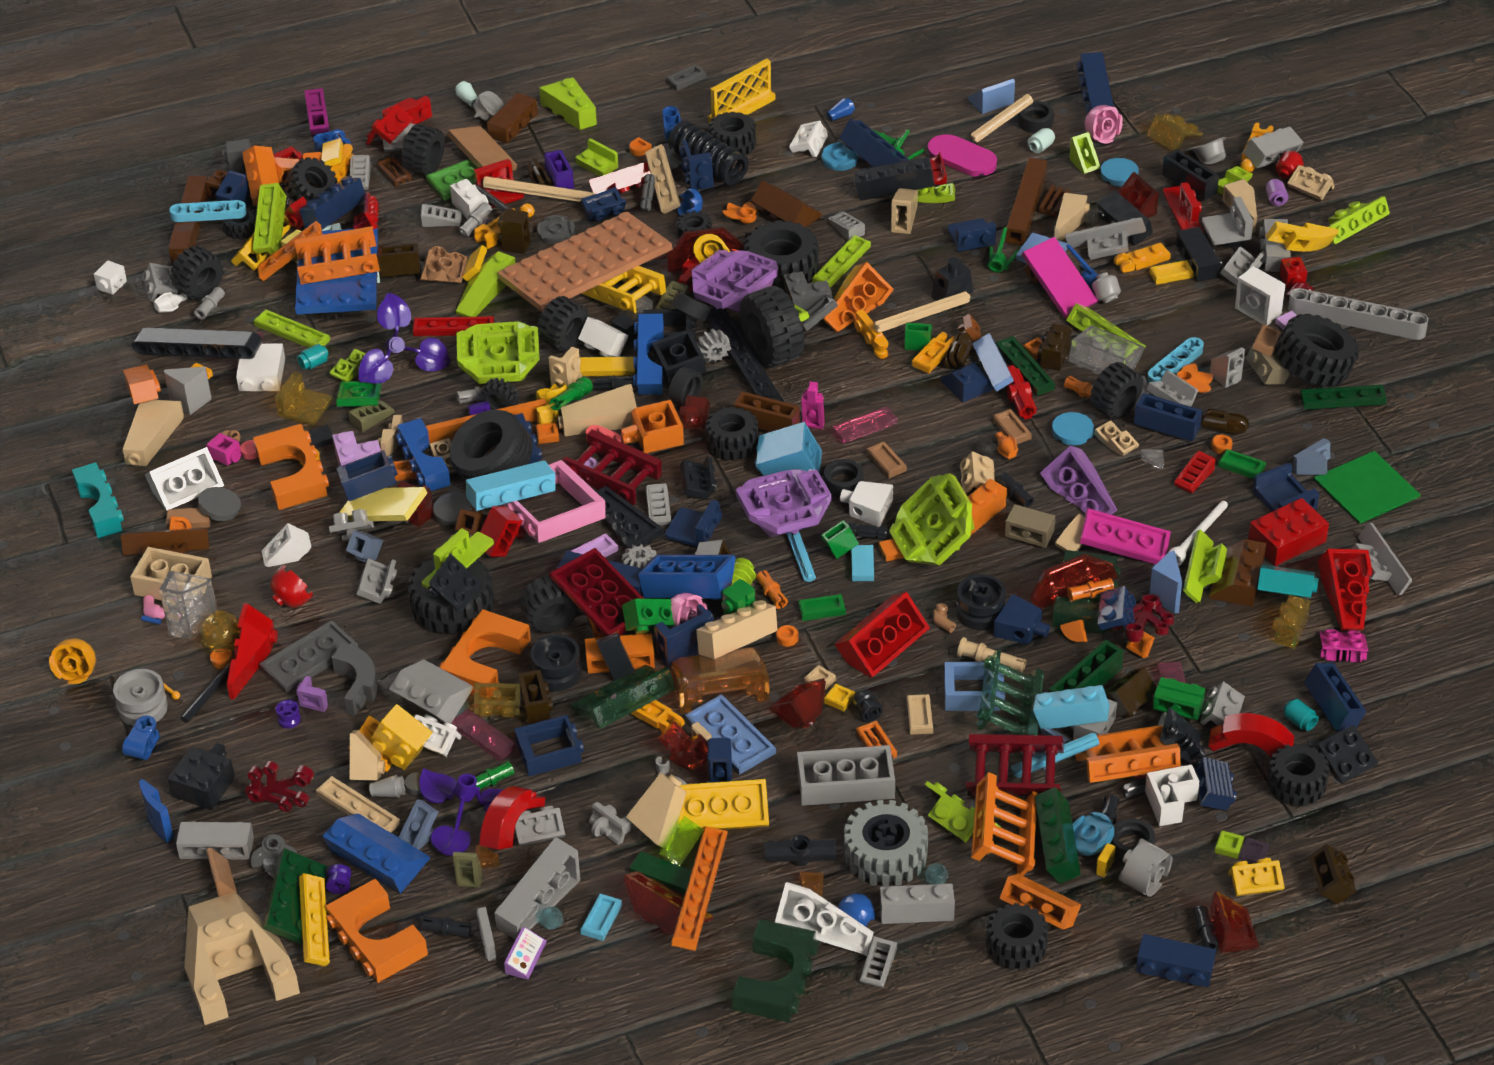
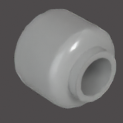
[1092,272,1121,303]

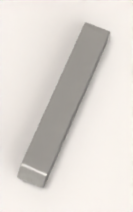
[1288,288,1428,340]

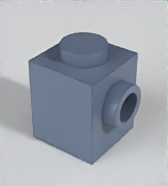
[346,531,384,562]

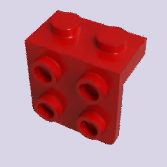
[382,96,432,125]
[365,105,414,146]
[474,159,524,208]

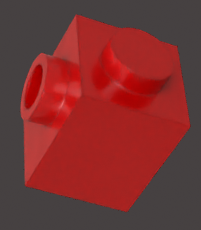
[284,197,308,230]
[1279,257,1308,289]

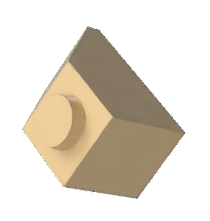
[350,730,385,780]

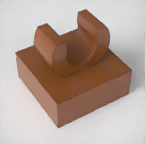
[957,314,982,342]

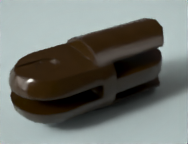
[526,158,553,186]
[944,332,972,369]
[1201,408,1249,434]

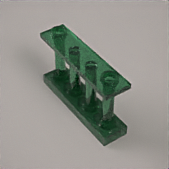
[976,649,1044,735]

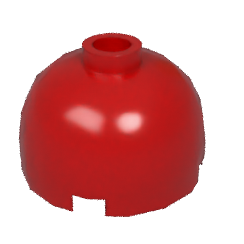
[270,565,313,608]

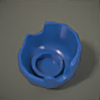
[677,188,703,217]
[838,893,875,927]

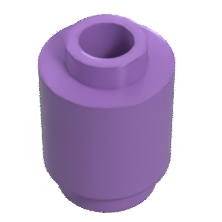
[1265,179,1288,206]

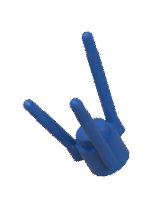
[1066,244,1098,289]

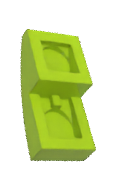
[1217,166,1253,195]

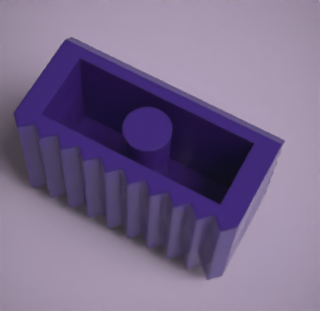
[544,150,574,189]

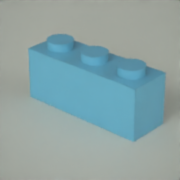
[1033,685,1110,730]

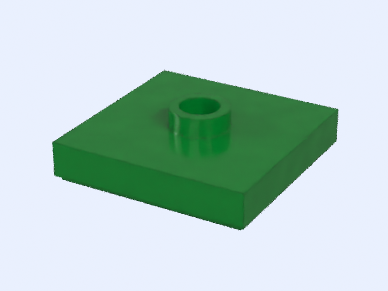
[336,381,382,407]

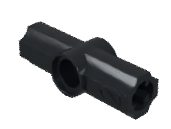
[765,835,836,866]

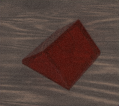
[1118,171,1159,218]
[1210,891,1259,953]

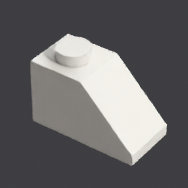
[262,523,311,567]

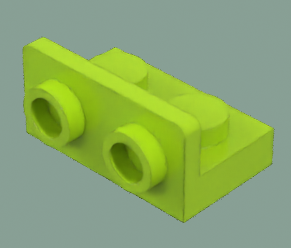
[575,138,618,176]

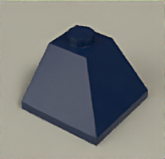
[940,362,995,403]

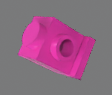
[206,433,241,466]

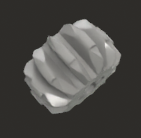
[697,329,731,364]
[621,544,657,569]

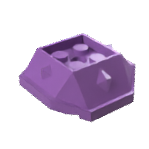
[692,250,778,313]
[736,469,831,537]

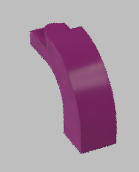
[304,88,329,136]

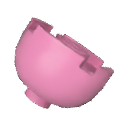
[1085,105,1123,144]
[669,593,707,629]

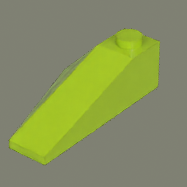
[456,251,515,317]

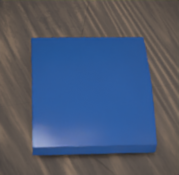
[139,779,174,843]

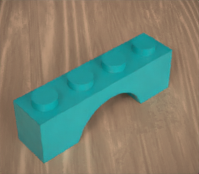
[72,462,124,538]

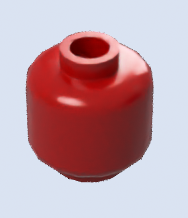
[1275,151,1304,179]

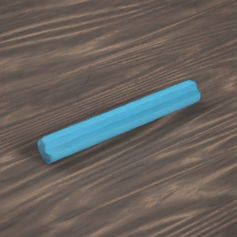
[786,532,816,582]
[1011,733,1099,778]

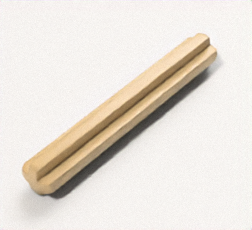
[970,94,1033,143]

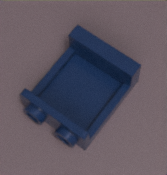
[1253,463,1319,512]
[655,604,714,669]

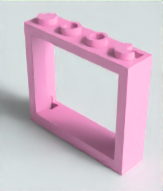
[500,460,606,543]

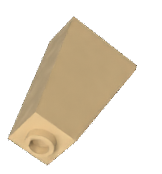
[558,384,637,436]
[123,400,184,466]

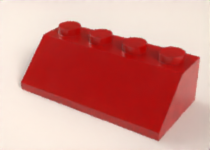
[834,591,930,678]

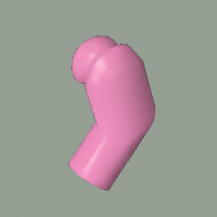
[143,595,166,619]

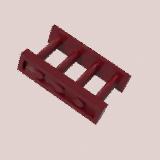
[563,429,662,505]
[966,734,1064,797]

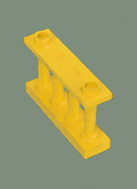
[581,266,666,313]

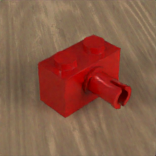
[480,506,526,557]

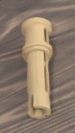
[957,637,1026,673]

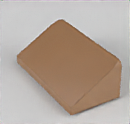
[206,848,237,897]

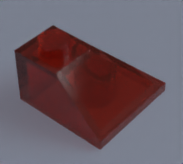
[769,678,826,728]

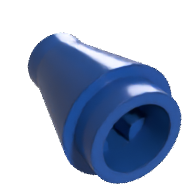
[826,98,855,121]

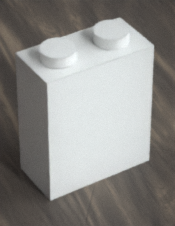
[236,344,285,391]

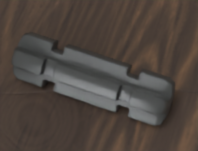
[640,174,655,211]

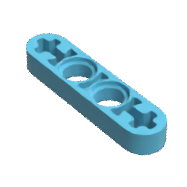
[170,200,246,222]
[1147,337,1204,384]

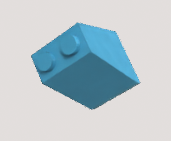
[755,422,822,476]

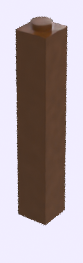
[1006,158,1048,246]
[168,176,208,264]

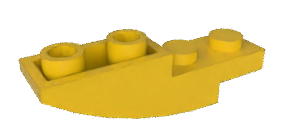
[1266,221,1339,252]

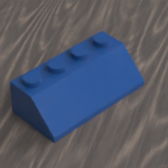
[638,555,735,600]
[323,813,430,894]

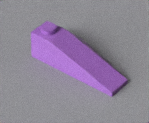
[1040,446,1117,515]

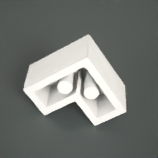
[1145,765,1199,826]

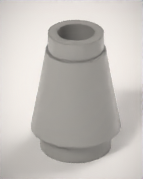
[369,775,405,798]

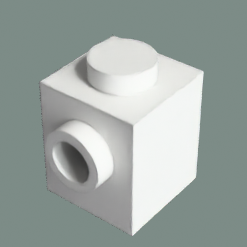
[94,261,127,295]

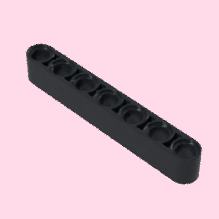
[132,328,263,359]

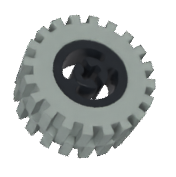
[844,800,928,887]

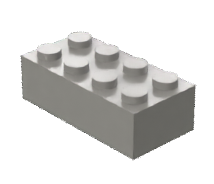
[797,745,895,806]

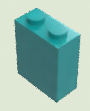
[1258,564,1319,598]

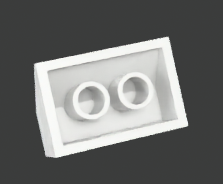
[145,447,224,511]

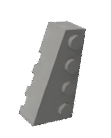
[495,837,581,940]

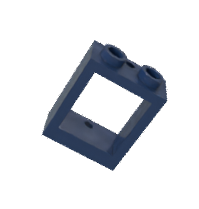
[337,450,398,501]
[514,715,584,776]

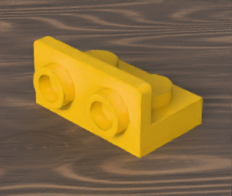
[1228,858,1285,897]

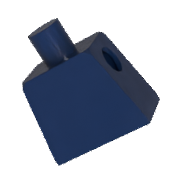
[216,170,252,212]
[994,594,1050,644]

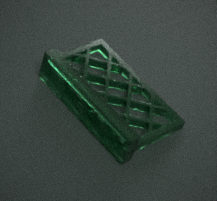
[571,665,676,729]

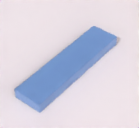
[972,333,1014,391]

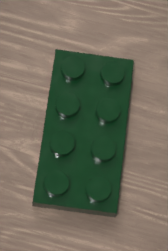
[263,848,327,945]

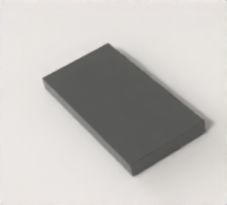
[259,620,358,693]

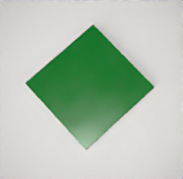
[1314,451,1421,524]

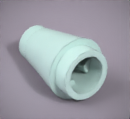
[455,81,478,108]

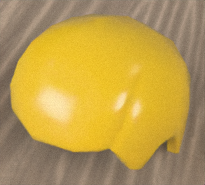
[536,383,567,405]

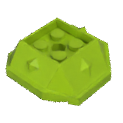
[457,321,540,384]
[889,473,975,566]

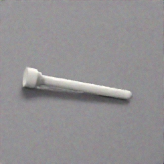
[1167,501,1228,566]

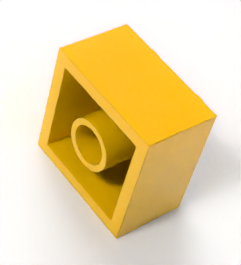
[369,704,433,771]

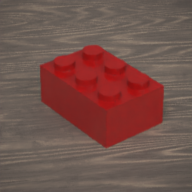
[1248,498,1329,566]

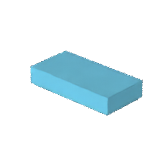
[851,545,874,581]
[581,894,622,941]

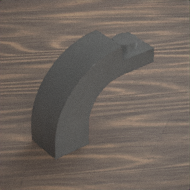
[332,643,378,716]

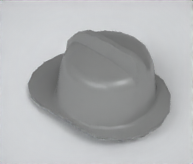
[473,91,505,122]
[1183,137,1227,165]

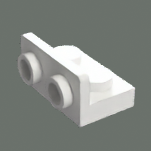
[789,121,828,157]
[415,714,461,757]

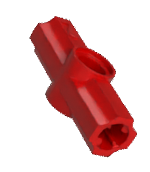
[1006,365,1037,419]

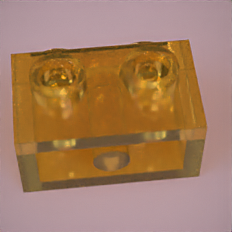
[1272,595,1311,649]
[474,683,520,718]

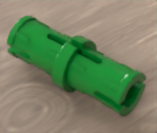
[476,761,514,790]

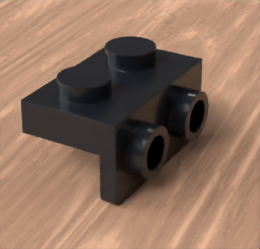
[680,456,717,500]

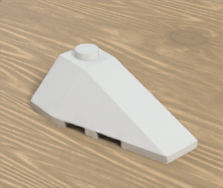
[774,882,874,955]

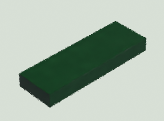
[629,851,692,894]

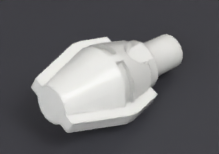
[153,292,188,313]

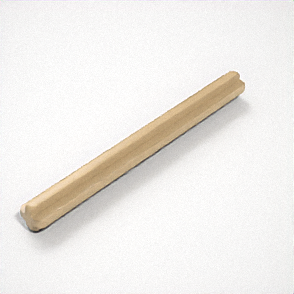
[483,176,596,202]
[873,291,971,333]

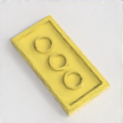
[339,487,427,521]

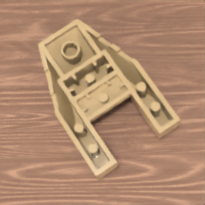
[184,892,300,1025]

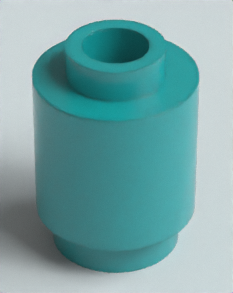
[297,344,329,370]
[1283,699,1319,731]

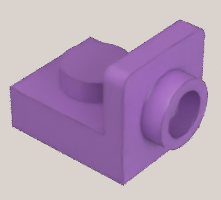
[296,676,328,712]

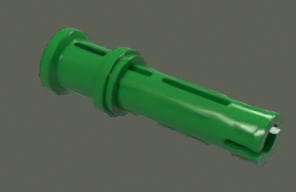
[549,377,593,411]

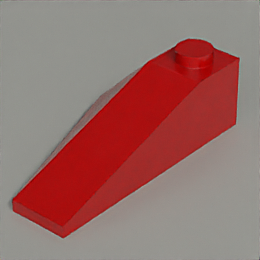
[1318,549,1372,630]
[227,604,278,700]

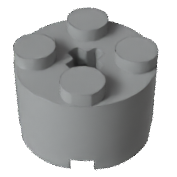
[1119,839,1173,897]

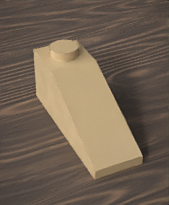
[1222,179,1257,233]
[1054,193,1090,241]

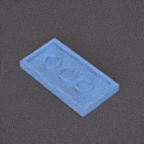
[685,694,776,775]

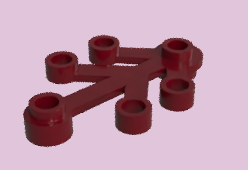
[1112,594,1174,642]
[245,761,314,812]

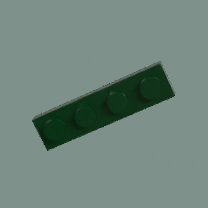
[996,336,1055,396]
[1300,385,1387,410]

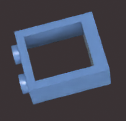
[944,662,1005,711]

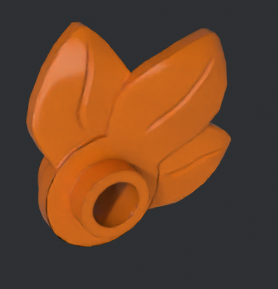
[722,201,758,224]
[1177,364,1214,393]

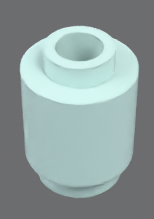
[1028,128,1055,153]

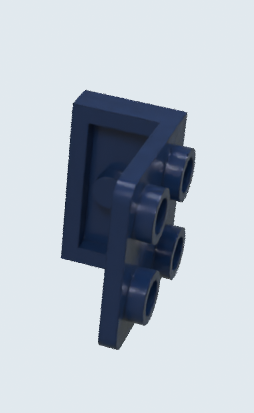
[679,139,714,190]
[948,219,996,252]
[665,500,722,547]

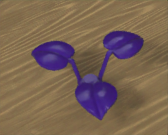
[358,293,451,383]
[419,768,503,856]

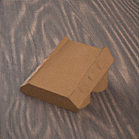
[420,246,468,283]

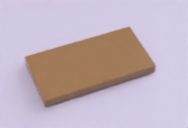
[448,126,517,171]

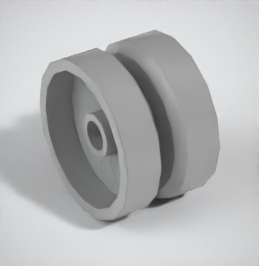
[113,669,168,726]

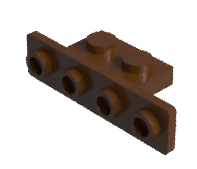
[121,528,209,557]

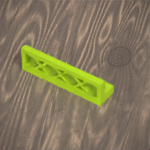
[253,183,286,255]
[1066,303,1146,361]

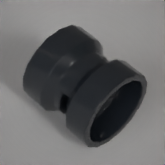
[853,690,883,722]

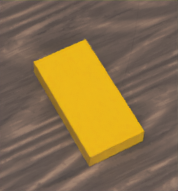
[322,138,343,166]
[462,245,487,281]
[1149,260,1194,285]

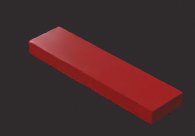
[413,316,494,336]

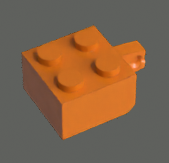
[621,400,684,453]

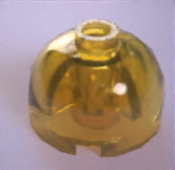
[200,610,241,652]

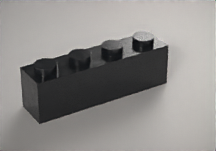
[854,157,935,200]

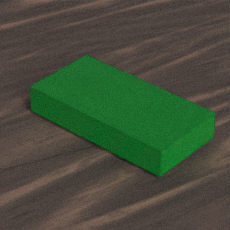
[1218,449,1266,479]
[798,594,846,621]

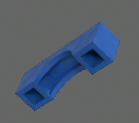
[633,314,664,394]
[396,418,450,492]

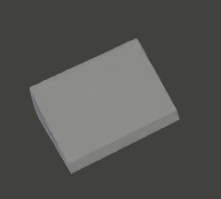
[164,366,211,415]

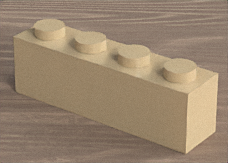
[696,600,778,659]

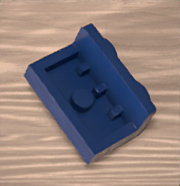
[580,187,627,221]
[1098,586,1136,631]

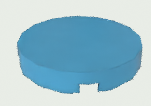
[821,142,859,171]
[1100,158,1139,187]
[1052,412,1094,446]
[1073,812,1115,856]

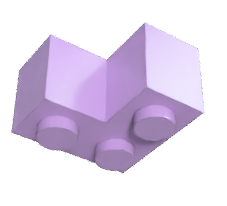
[332,431,381,467]

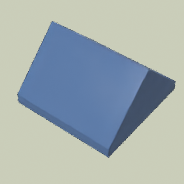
[968,79,1015,114]
[1149,551,1182,613]

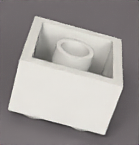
[1235,266,1285,325]

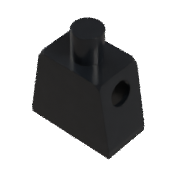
[932,257,973,301]

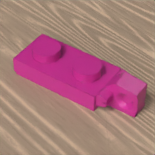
[801,381,825,429]

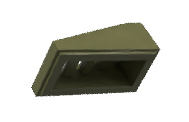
[655,281,689,309]
[348,400,395,432]
[453,852,483,888]

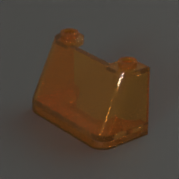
[671,648,770,714]

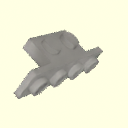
[1065,217,1146,260]
[1352,522,1412,595]

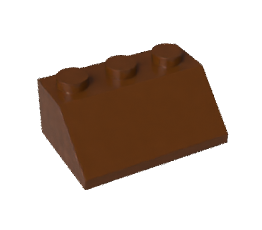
[751,180,822,227]
[1209,539,1266,607]

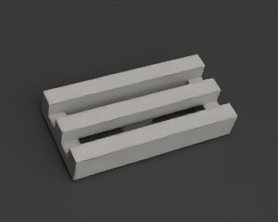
[477,907,496,961]

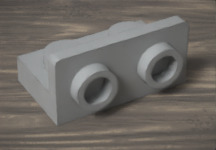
[142,263,179,302]
[515,806,565,846]

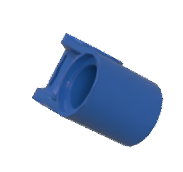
[662,106,684,140]
[313,129,351,153]
[122,715,160,760]

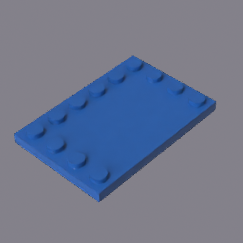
[295,228,378,314]

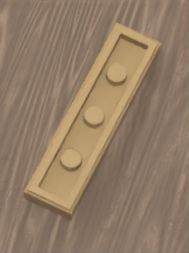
[645,144,680,214]
[316,776,400,833]

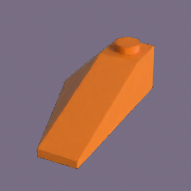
[823,262,894,332]

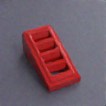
[1174,451,1216,494]

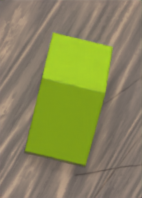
[1069,132,1101,174]

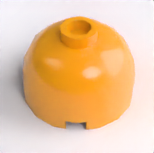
[49,638,96,684]

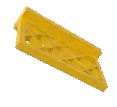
[707,59,775,123]

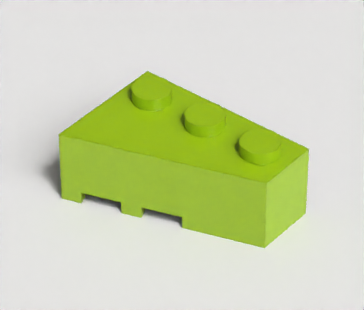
[539,77,597,130]

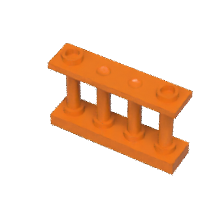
[294,226,380,285]
[1074,725,1181,783]
[971,772,1037,876]

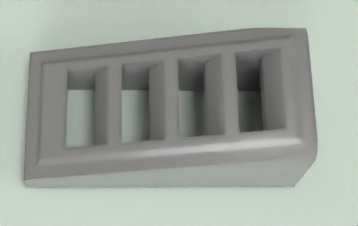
[350,155,371,190]
[421,204,462,227]
[827,211,865,241]
[646,483,671,525]
[860,936,897,988]

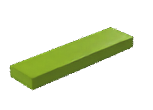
[812,235,871,288]
[254,309,330,348]

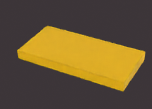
[675,779,769,833]

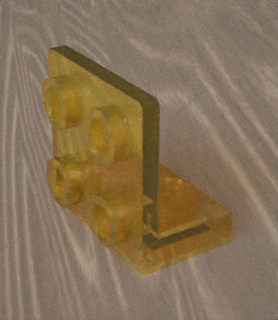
[1147,113,1203,151]
[275,371,333,425]

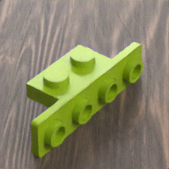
[1328,196,1390,244]
[422,528,494,589]
[1183,529,1227,603]
[925,781,1002,842]

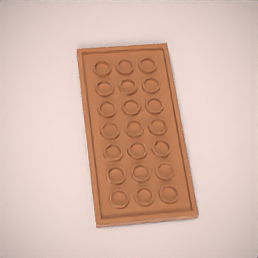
[497,212,672,312]

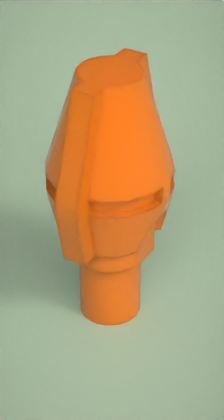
[995,432,1018,459]

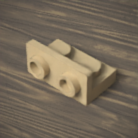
[1287,165,1334,201]

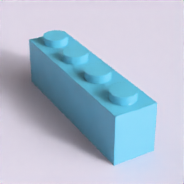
[466,460,555,511]

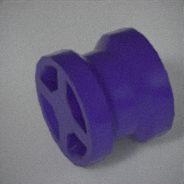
[276,700,301,729]
[326,864,351,894]

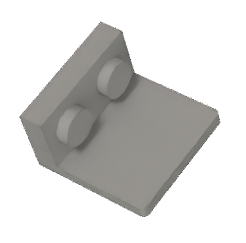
[1202,197,1253,245]

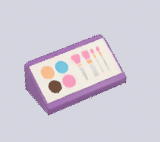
[504,927,547,980]

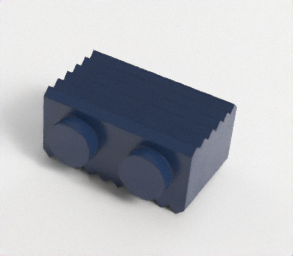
[708,738,732,783]
[1195,757,1237,811]

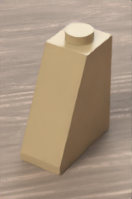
[891,188,918,234]
[626,773,687,850]

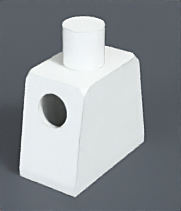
[840,481,893,527]

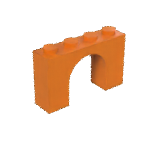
[253,424,329,510]
[439,609,531,700]
[326,879,428,983]

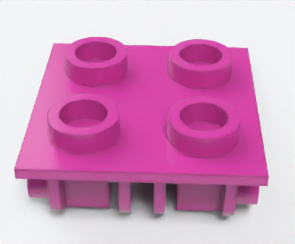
[1319,629,1368,662]

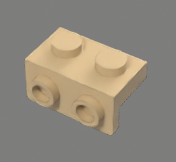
[549,347,582,388]
[960,451,995,494]

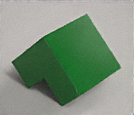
[905,322,932,351]
[820,520,859,559]

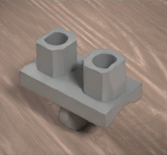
[329,509,374,542]
[589,802,632,845]

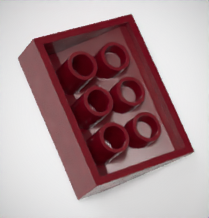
[549,548,644,636]

